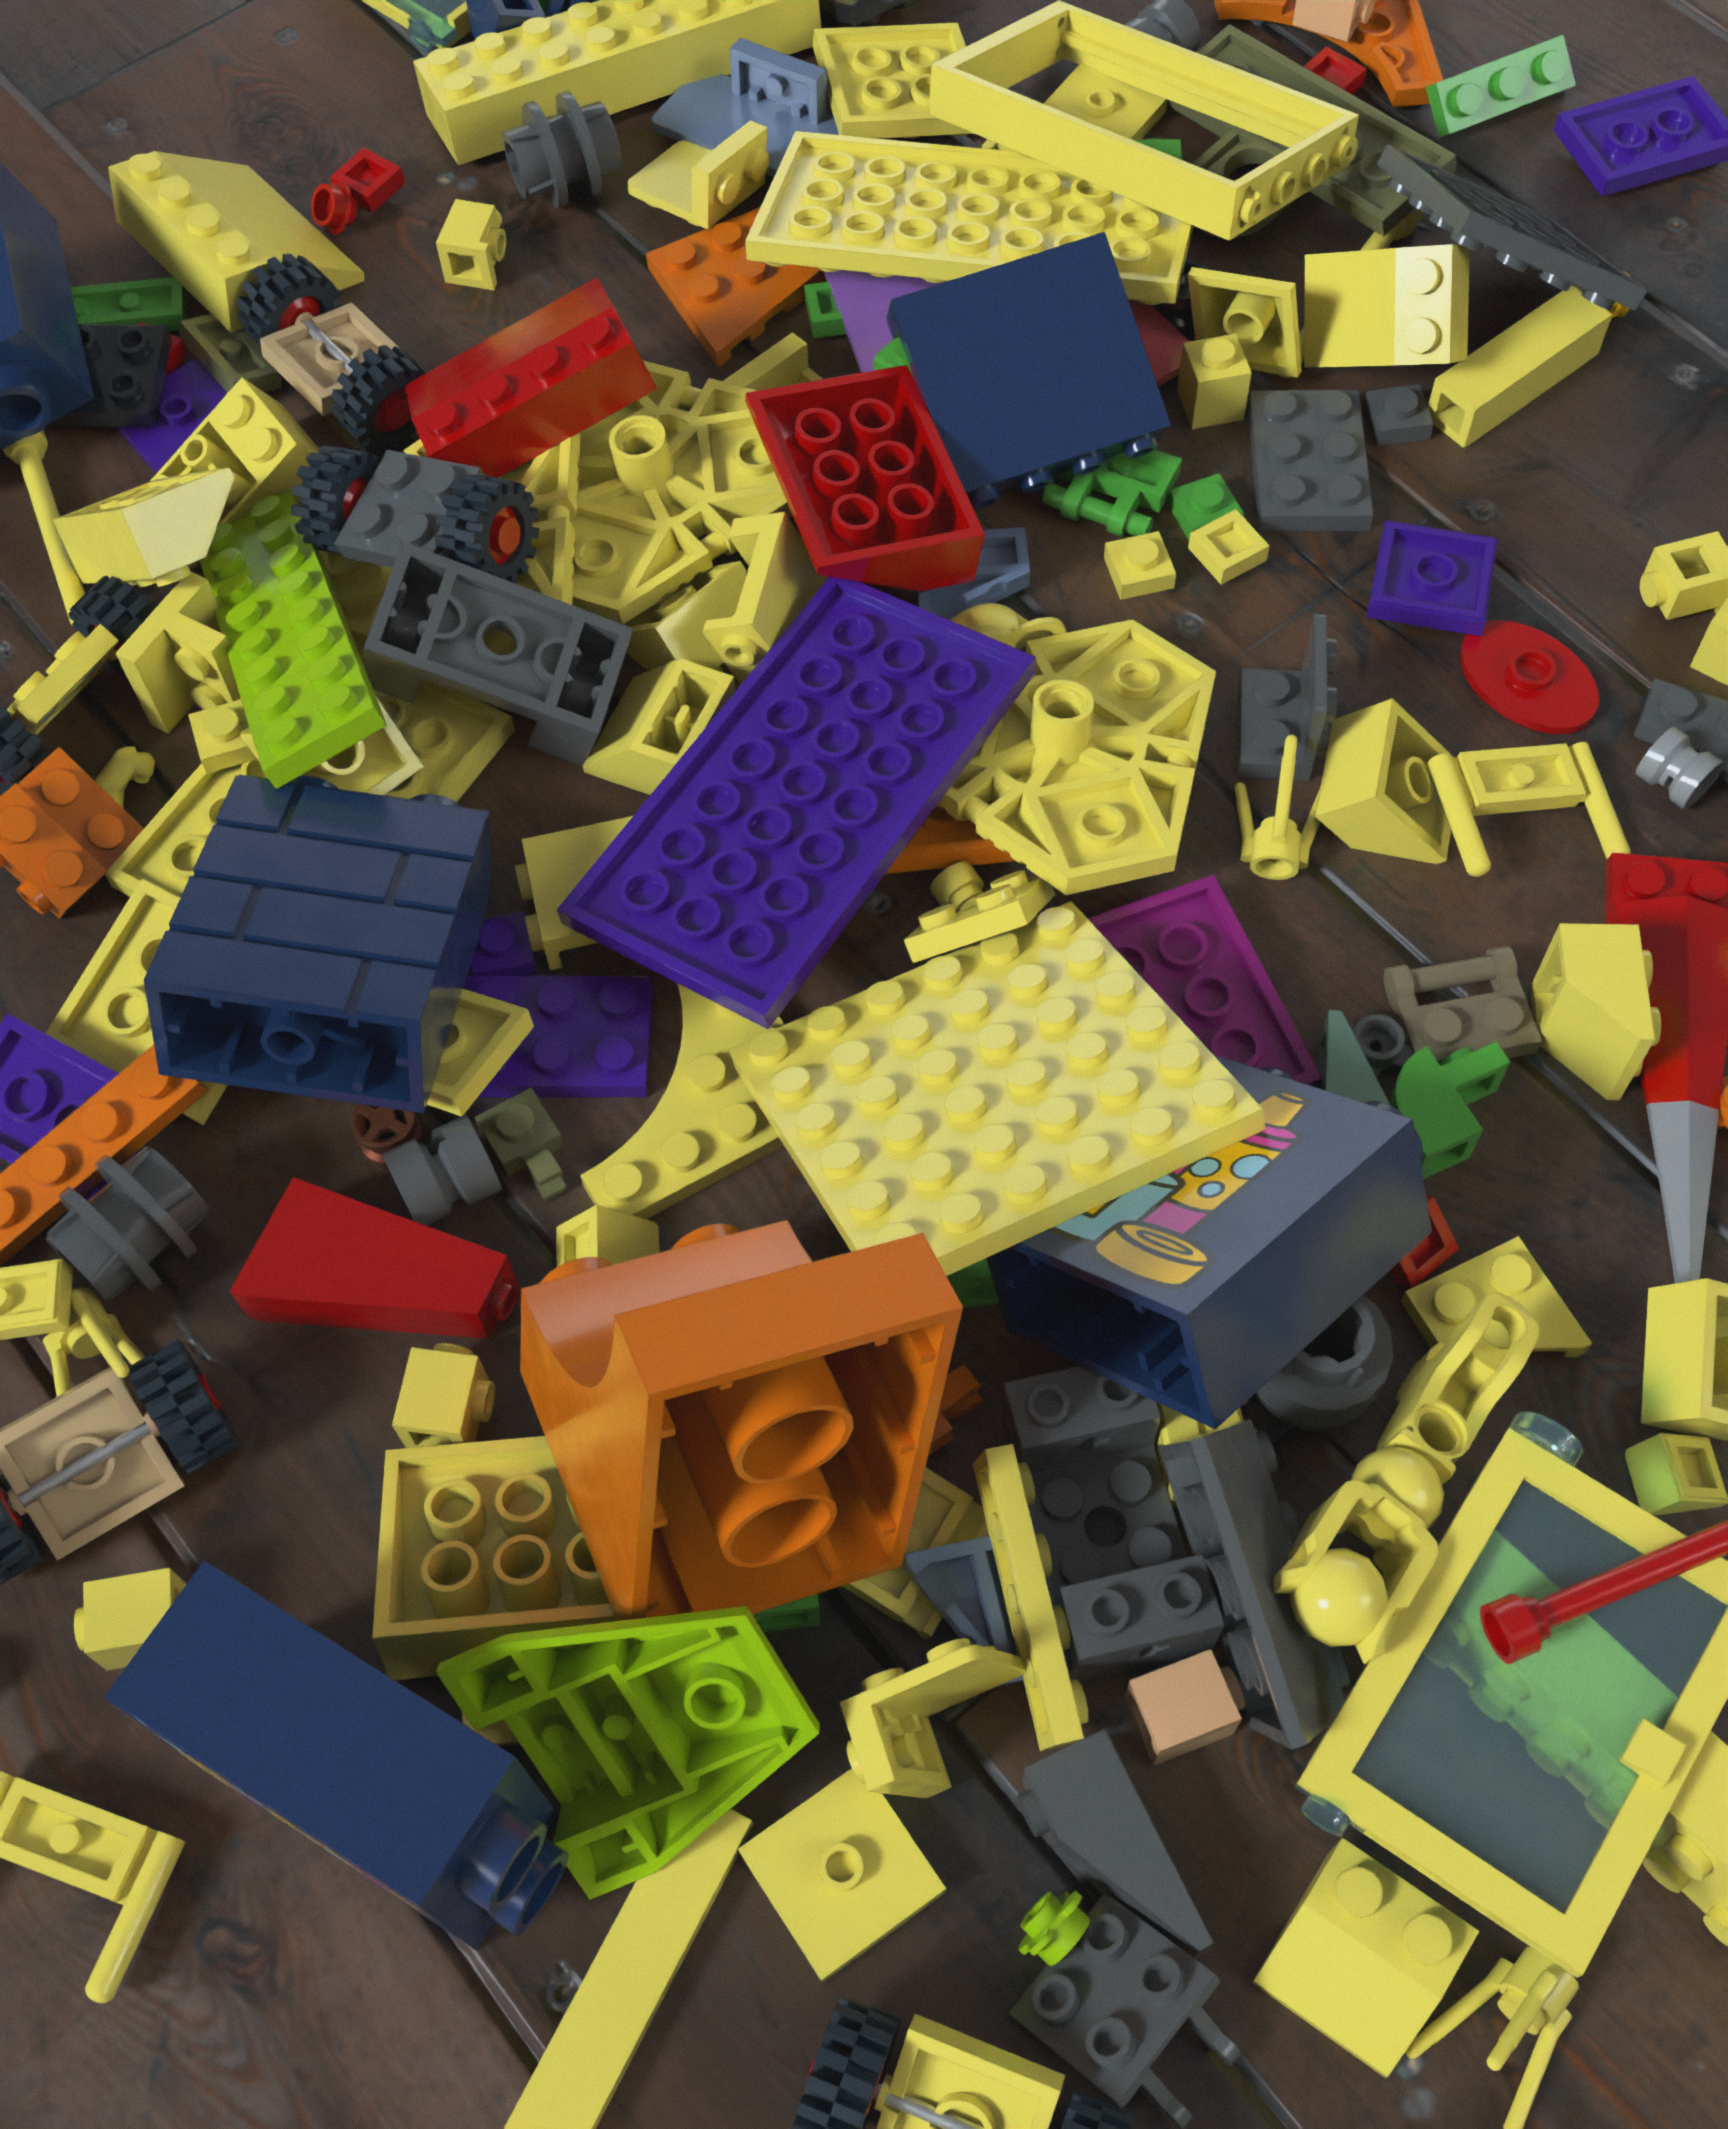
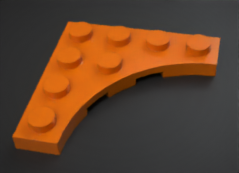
[1214,0,1443,107]

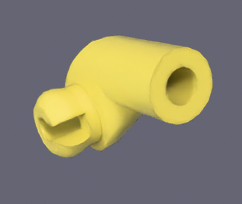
[95,746,155,808]

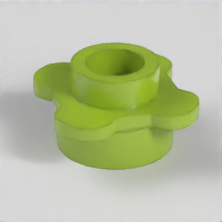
[1018,1891,1090,1966]

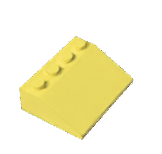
[108,151,364,333]
[372,1436,616,1680]

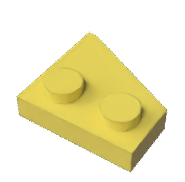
[1400,1236,1592,1357]

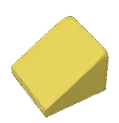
[1625,1433,1728,1515]

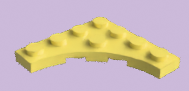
[580,983,785,1219]

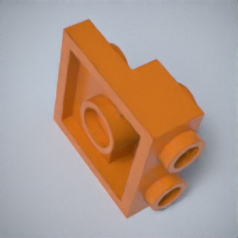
[0,747,144,919]

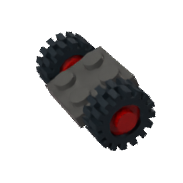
[291,446,539,584]

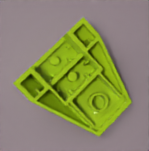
[436,1606,820,1900]

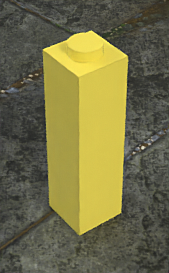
[1428,285,1612,449]

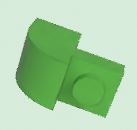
[1389,1041,1510,1179]

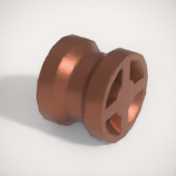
[350,1104,424,1169]

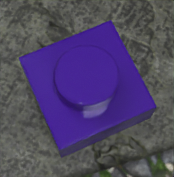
[471,911,537,976]

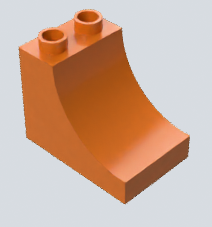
[520,1220,963,1621]

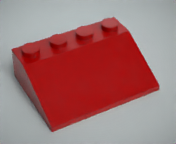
[405,277,658,478]
[745,365,985,592]

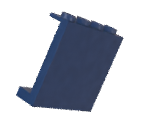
[886,232,1171,510]

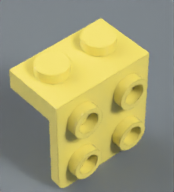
[628,120,769,229]
[840,1638,1026,1798]

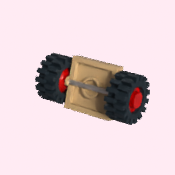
[237,254,427,455]
[0,1339,240,1585]

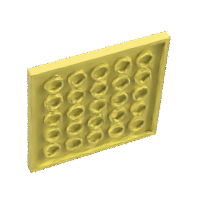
[729,901,1266,1276]

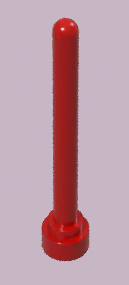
[1480,1520,1728,1664]

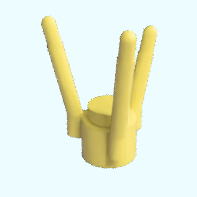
[1234,735,1321,880]
[43,1287,145,1396]
[1405,1947,1579,2129]

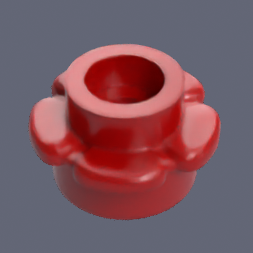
[311,182,357,235]

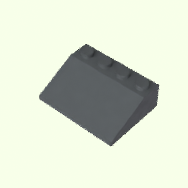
[1158,1419,1350,1750]

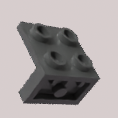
[1238,614,1337,781]

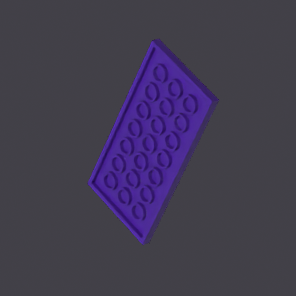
[557,577,1036,1029]

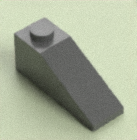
[1016,1729,1214,1959]

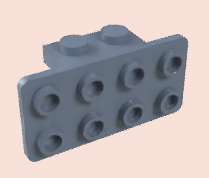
[651,38,839,177]

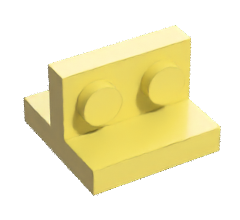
[116,572,241,734]

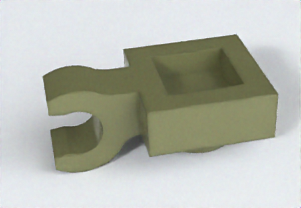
[475,1087,568,1202]

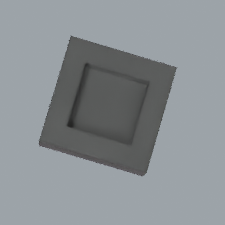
[1363,384,1434,447]

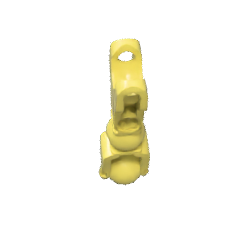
[1273,1292,1539,1664]

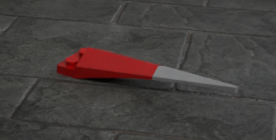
[1605,852,1728,1283]

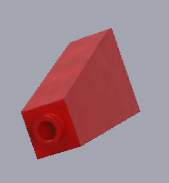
[229,1177,519,1339]

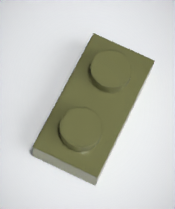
[179,314,282,393]

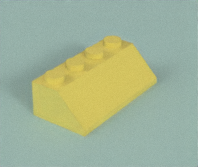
[53,467,234,588]

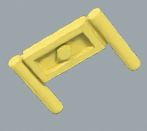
[1427,742,1630,877]
[0,1771,186,2003]

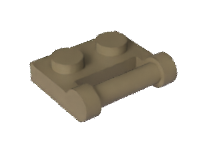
[1383,945,1542,1065]

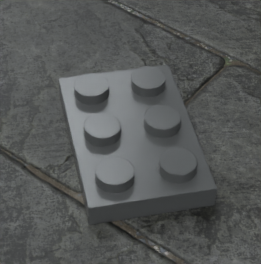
[1247,390,1374,531]

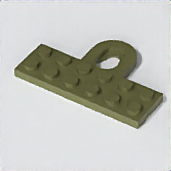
[1167,24,1456,239]

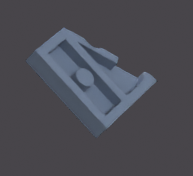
[917,527,1030,620]
[902,1525,1072,1687]

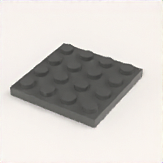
[1377,144,1648,310]

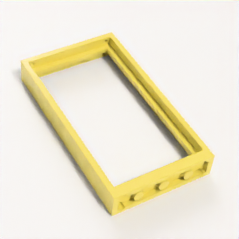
[929,0,1359,241]

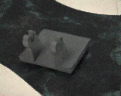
[1008,1893,1241,2129]

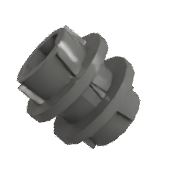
[502,90,622,209]
[46,1146,209,1301]
[1255,1295,1394,1431]

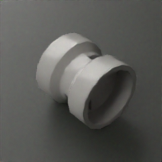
[1635,726,1725,811]

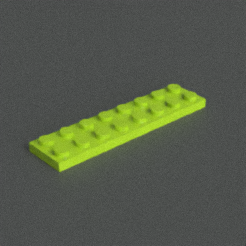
[200,489,387,789]

